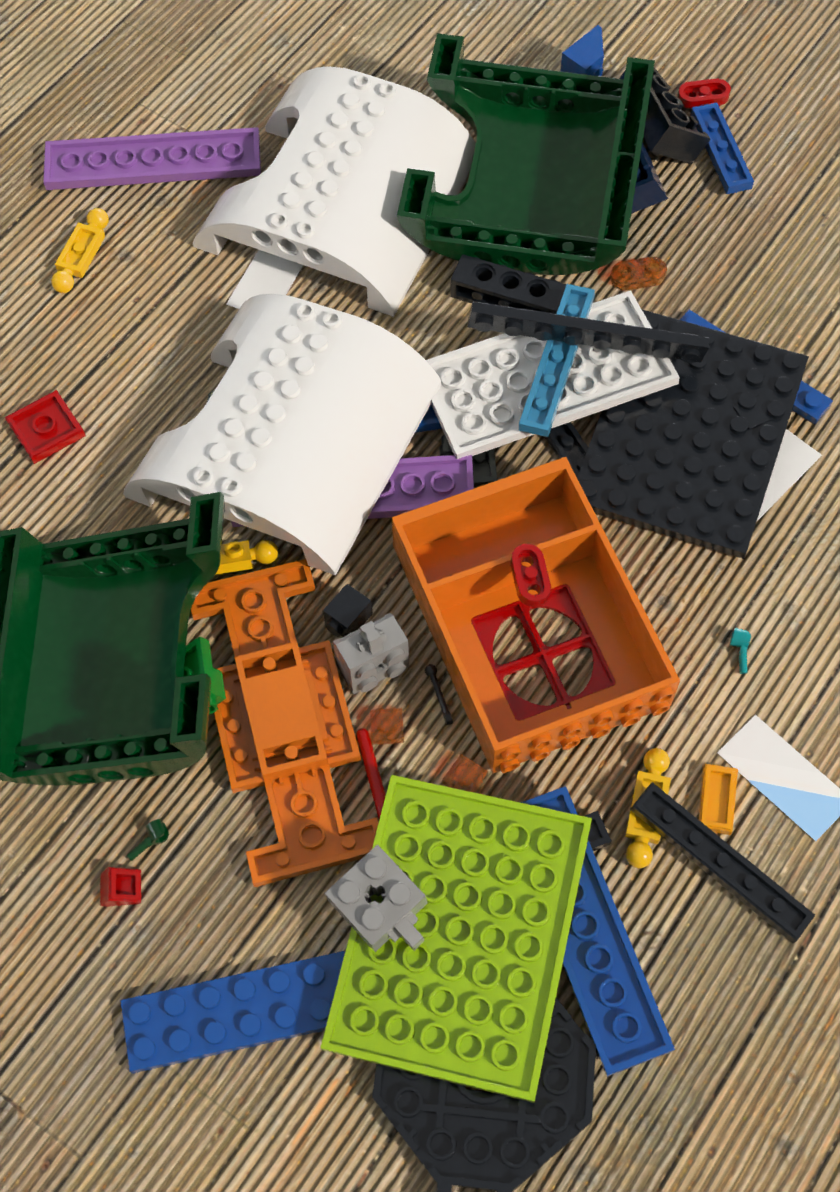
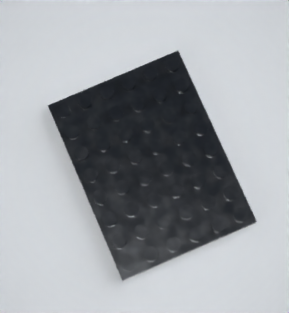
[577,310,809,559]

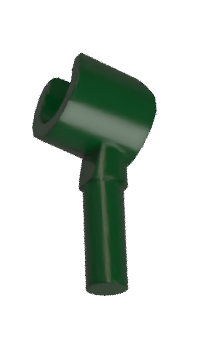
[127,819,169,861]

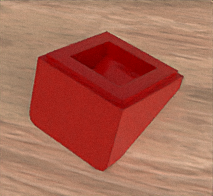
[100,867,141,907]

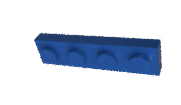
[691,102,754,194]

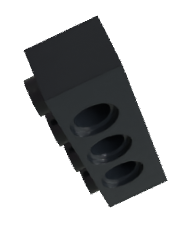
[450,254,566,314]

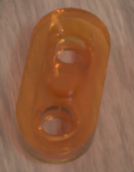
[611,257,667,290]

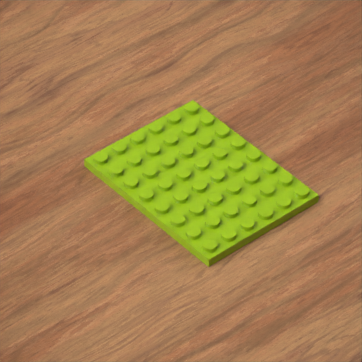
[320,775,592,1103]

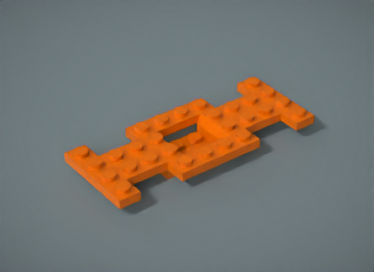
[191,559,379,888]

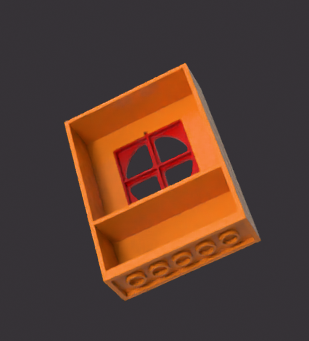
[392,457,680,774]

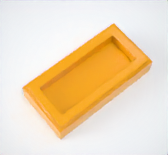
[698,764,738,835]

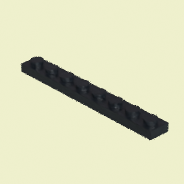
[467,301,710,363]

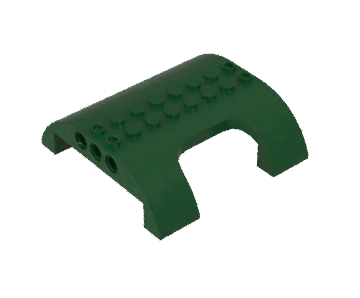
[397,33,655,275]
[0,492,225,786]

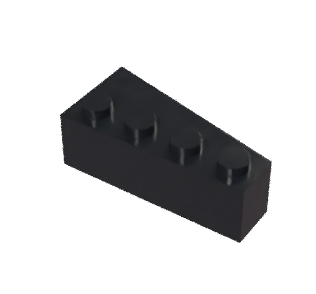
[619,67,711,164]

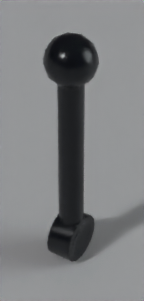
[425,664,453,725]

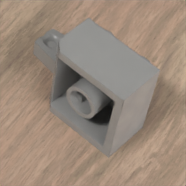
[332,613,409,695]
[325,844,428,952]

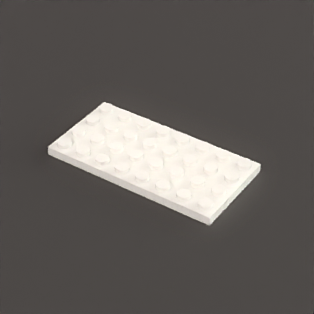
[426,290,680,459]

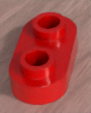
[677,79,731,109]
[510,544,551,607]

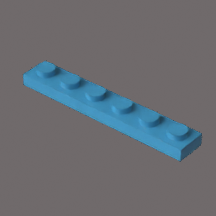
[519,284,595,437]

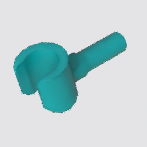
[730,628,751,674]

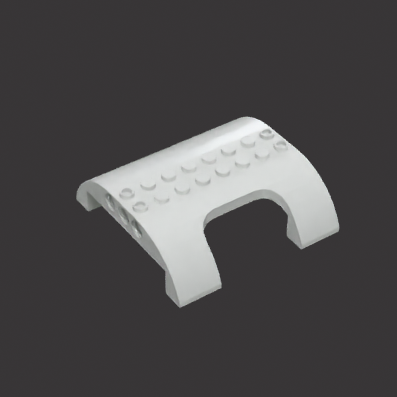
[193,66,476,317]
[123,294,442,576]

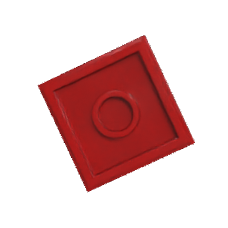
[5,390,86,464]

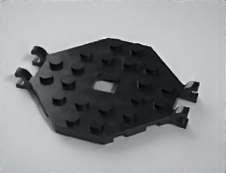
[372,998,596,1192]

